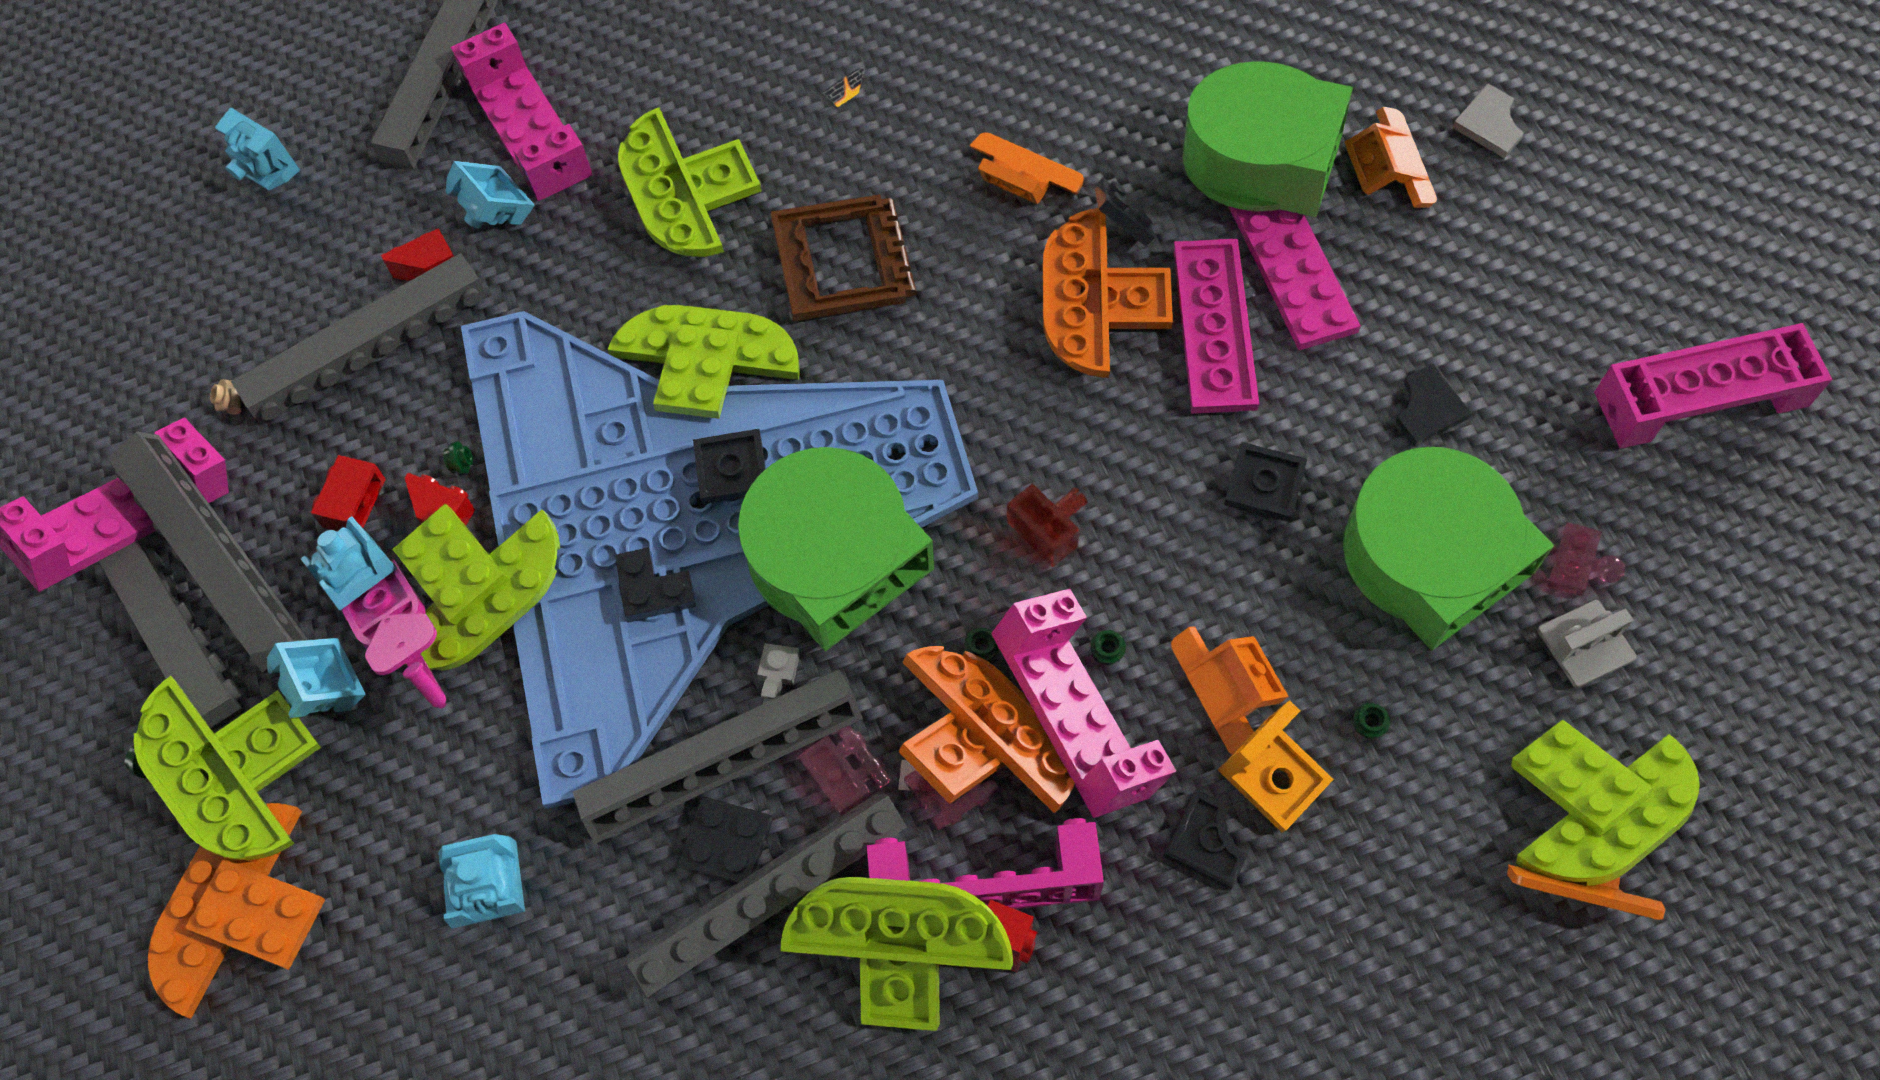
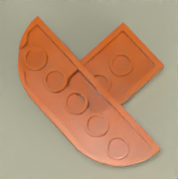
[1043,208,1173,378]
[899,646,1075,813]
[148,803,325,1019]

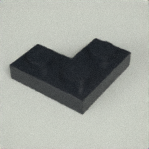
[1094,177,1155,246]
[615,547,696,622]

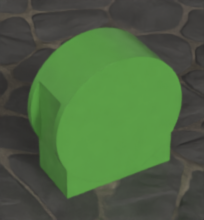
[1182,62,1353,218]
[738,447,935,652]
[1343,447,1554,651]

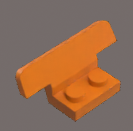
[1344,107,1437,208]
[969,133,1084,205]
[1171,626,1289,755]
[1507,864,1666,920]

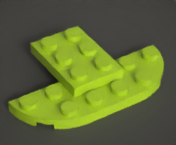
[618,107,762,257]
[607,305,800,419]
[392,504,560,671]
[134,676,321,860]
[1511,720,1699,886]
[781,877,1013,1031]

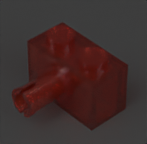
[1007,483,1088,567]

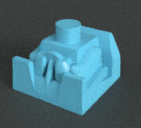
[215,107,300,191]
[446,161,535,228]
[300,516,397,611]
[267,638,366,718]
[439,834,525,929]

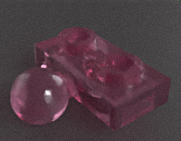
[1547,522,1625,596]

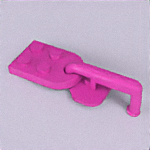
[341,560,446,709]

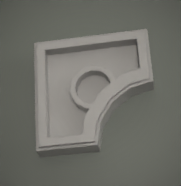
[1452,83,1524,159]

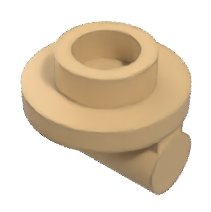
[210,379,241,414]

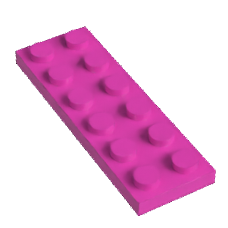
[1228,206,1361,350]
[1173,239,1259,414]

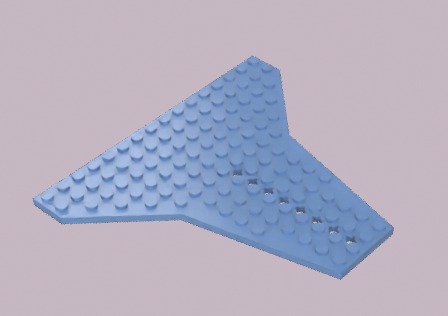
[461,311,978,809]

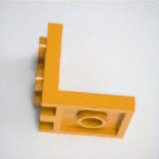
[1217,700,1334,833]

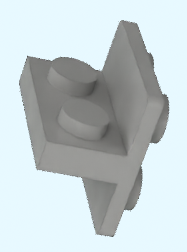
[1537,600,1637,688]

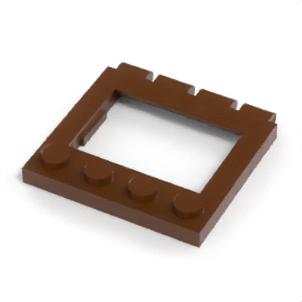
[770,194,917,321]

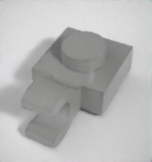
[757,643,800,704]

